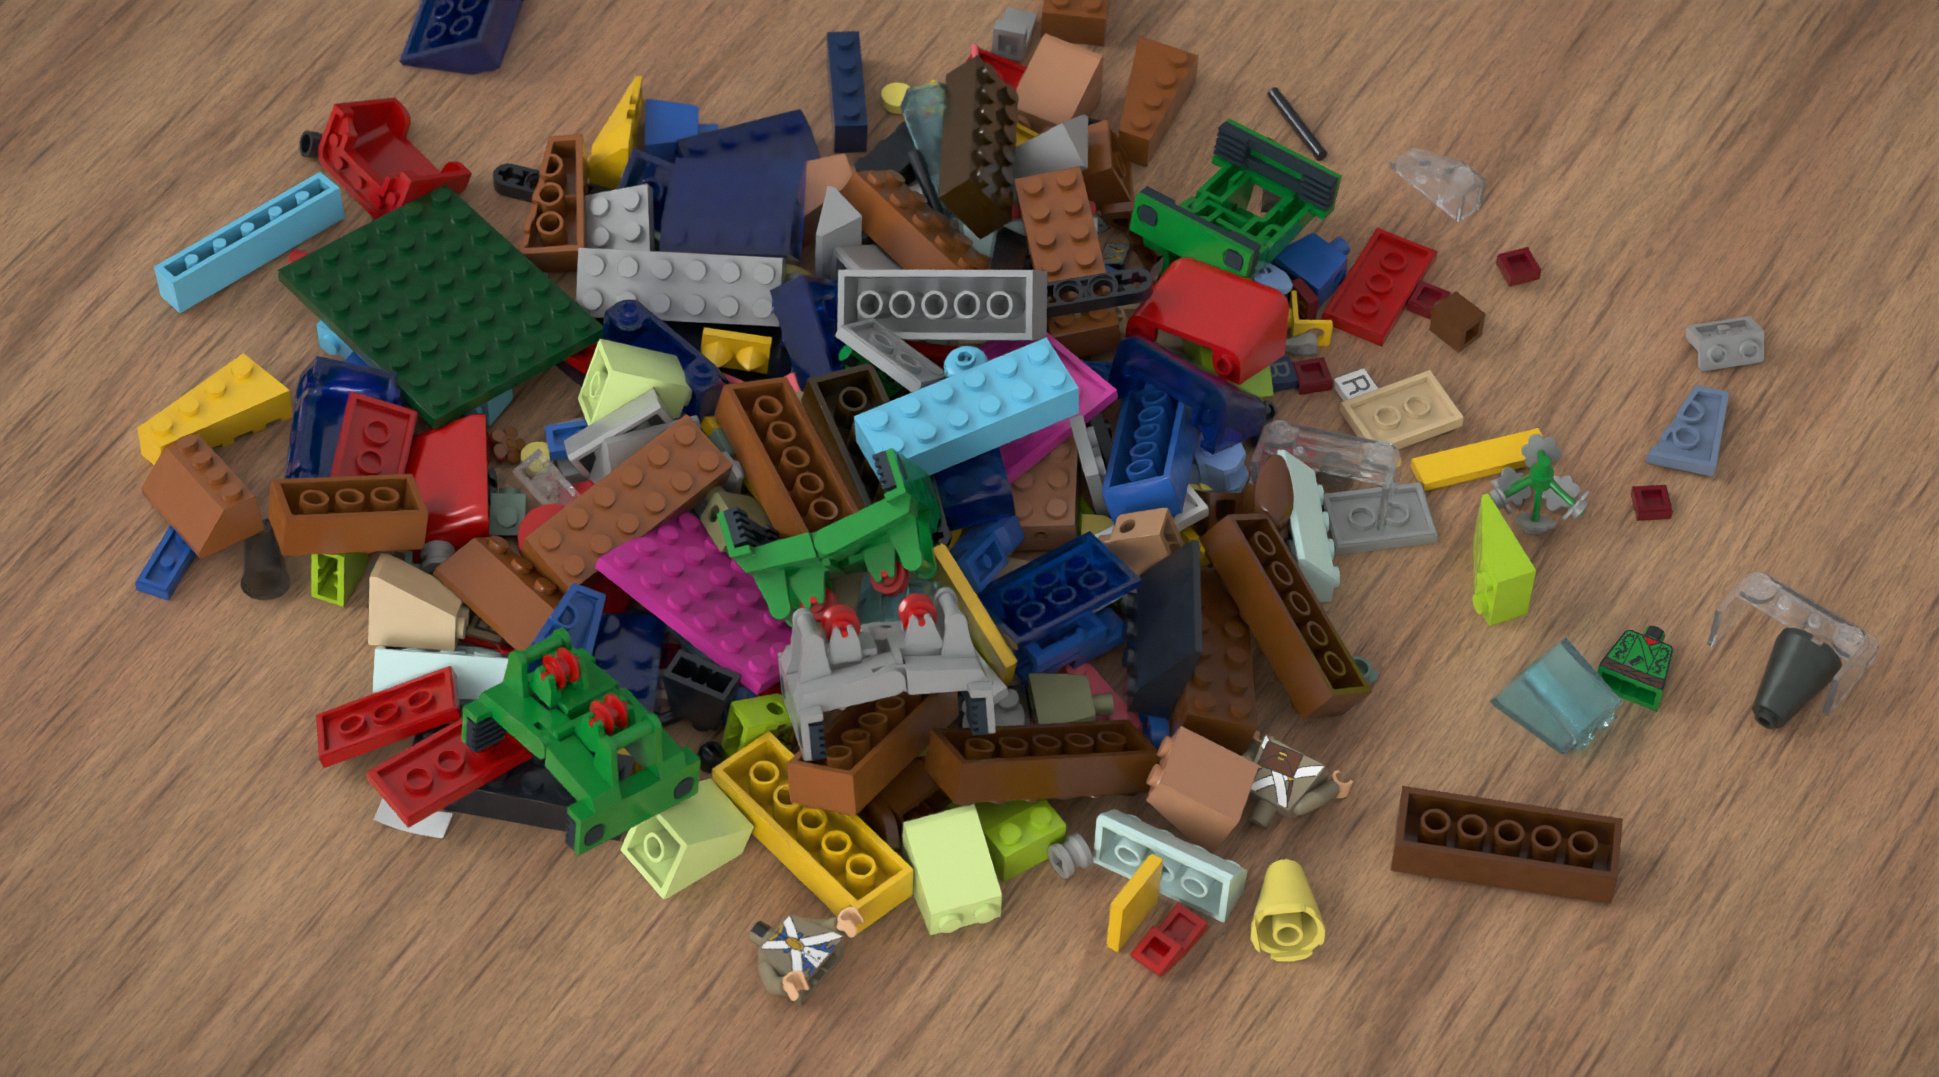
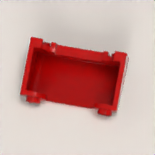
[318,97,472,219]
[1125,257,1289,385]
[404,414,490,563]

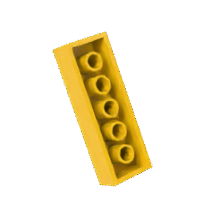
[712,731,914,935]

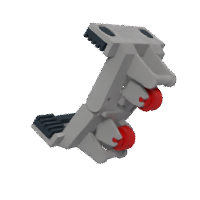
[778,587,996,761]

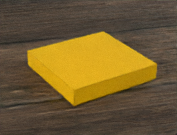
[1107,854,1163,952]

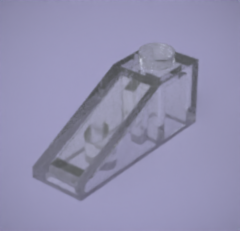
[1389,147,1486,222]
[512,448,580,506]

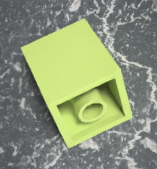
[578,339,692,426]
[620,778,754,899]
[902,804,1002,935]

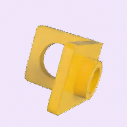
[1287,291,1333,346]

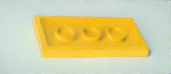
[930,543,1017,687]

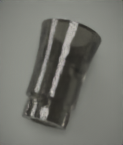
[240,519,291,600]

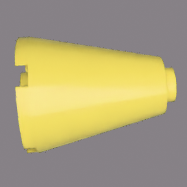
[1250,860,1325,962]

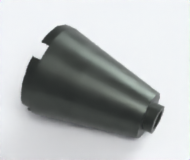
[1752,628,1842,729]

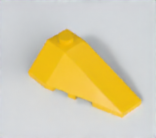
[588,76,643,190]

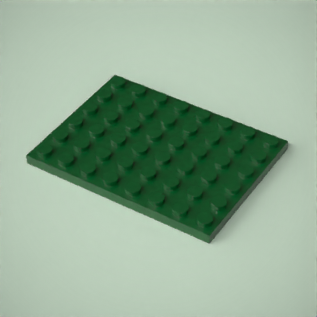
[277,184,605,429]

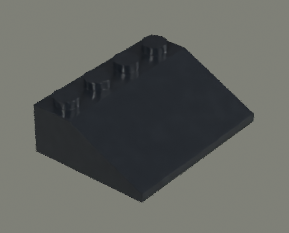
[1121,539,1203,719]

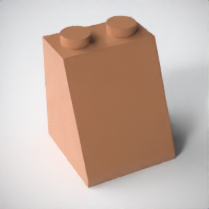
[1016,34,1103,134]
[763,153,856,259]
[1146,726,1259,854]

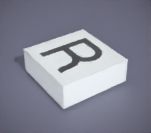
[1333,368,1378,401]

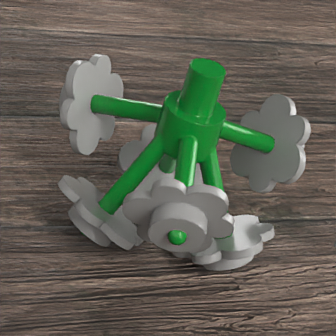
[1489,434,1590,534]

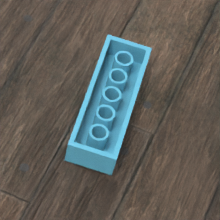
[854,337,1079,493]

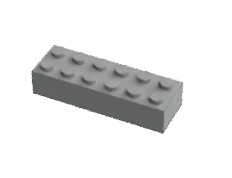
[576,248,787,327]
[837,270,1047,341]

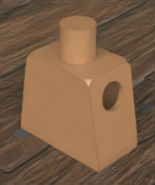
[1097,508,1185,576]

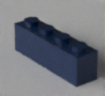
[826,31,868,153]

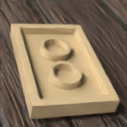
[1340,370,1464,459]

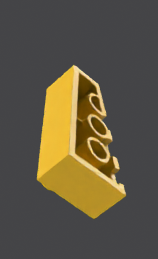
[137,353,293,465]

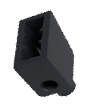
[662,649,741,732]

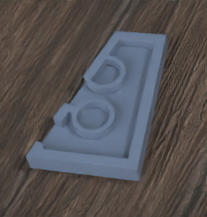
[1646,385,1729,477]

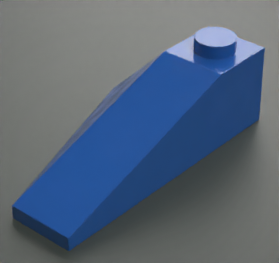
[528,583,606,713]

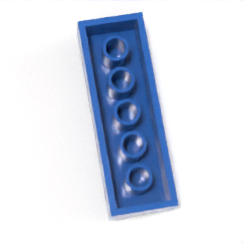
[1102,372,1203,525]

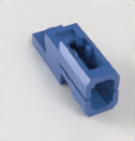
[949,512,1025,594]
[1013,604,1126,687]

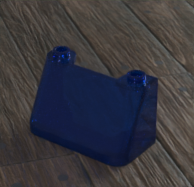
[603,299,730,437]
[1108,335,1266,455]
[284,356,400,479]

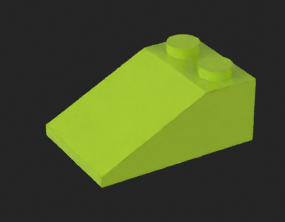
[1472,493,1536,626]
[944,799,1066,883]

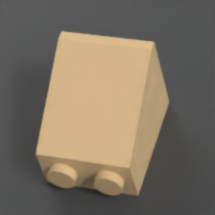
[368,553,471,651]

